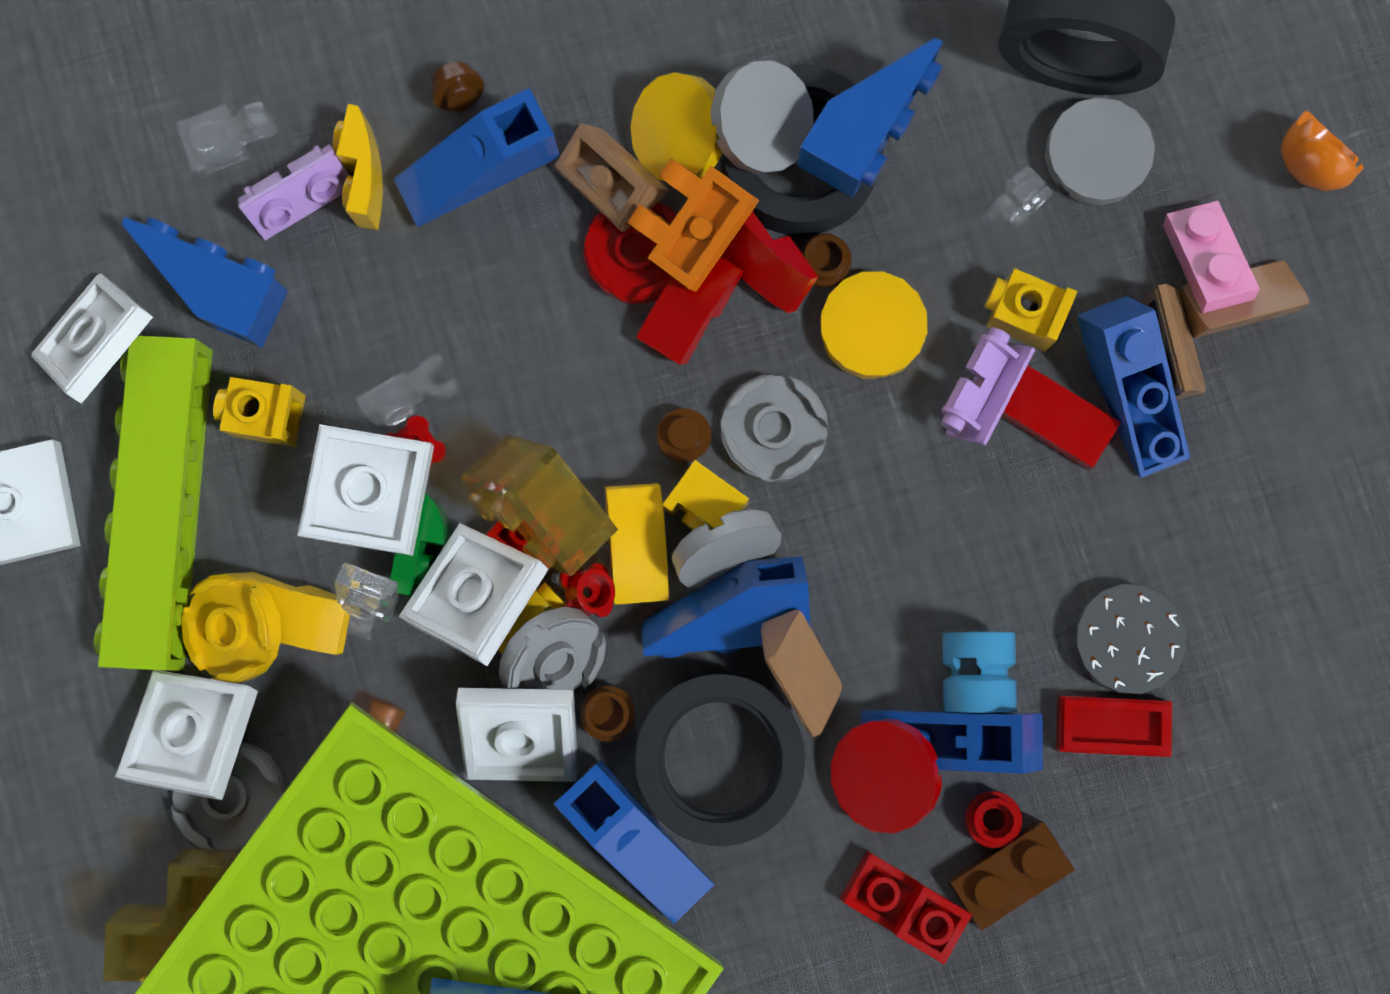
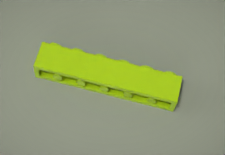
[94,336,213,671]

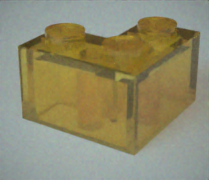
[460,434,618,576]
[103,849,241,982]

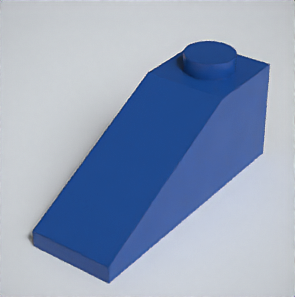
[861,710,1043,774]

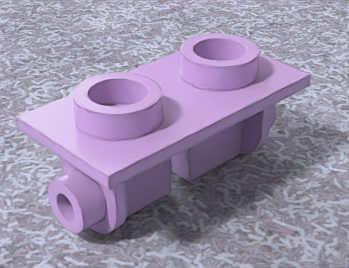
[238,144,348,240]
[941,327,1035,445]

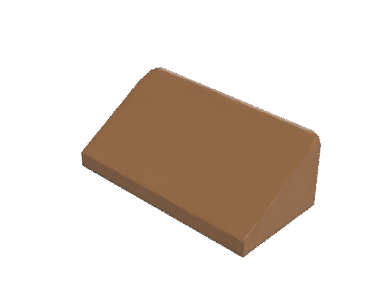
[553,123,669,231]
[1179,260,1310,338]
[1141,284,1206,399]
[761,610,842,737]

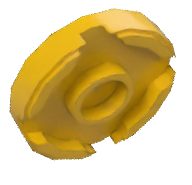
[630,72,723,181]
[820,271,928,379]
[181,573,282,684]

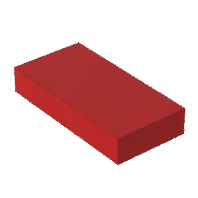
[1001,365,1121,470]
[1056,696,1172,757]

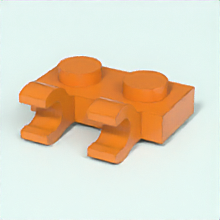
[628,158,760,292]

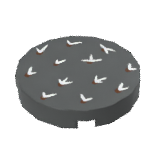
[1073,584,1187,694]

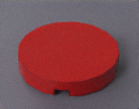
[583,202,677,305]
[831,719,942,834]

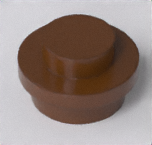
[431,62,484,112]
[800,233,852,288]
[657,408,711,463]
[580,686,636,742]

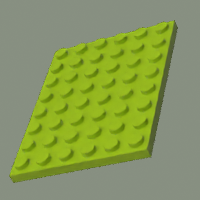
[134,702,724,994]

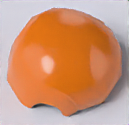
[1281,111,1364,192]

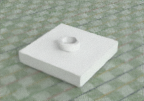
[32,273,153,404]
[297,424,434,556]
[0,439,81,565]
[399,523,548,666]
[115,670,258,800]
[456,688,578,782]

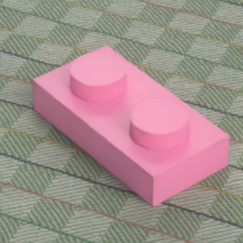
[1163,201,1260,314]

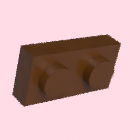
[947,820,1075,932]

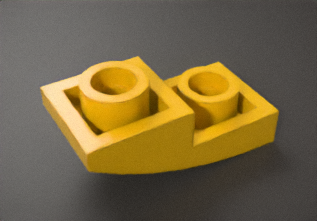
[333,104,383,230]
[605,483,669,605]
[243,572,353,655]

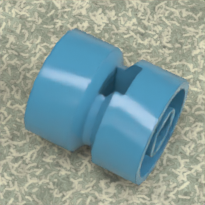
[942,632,1017,713]

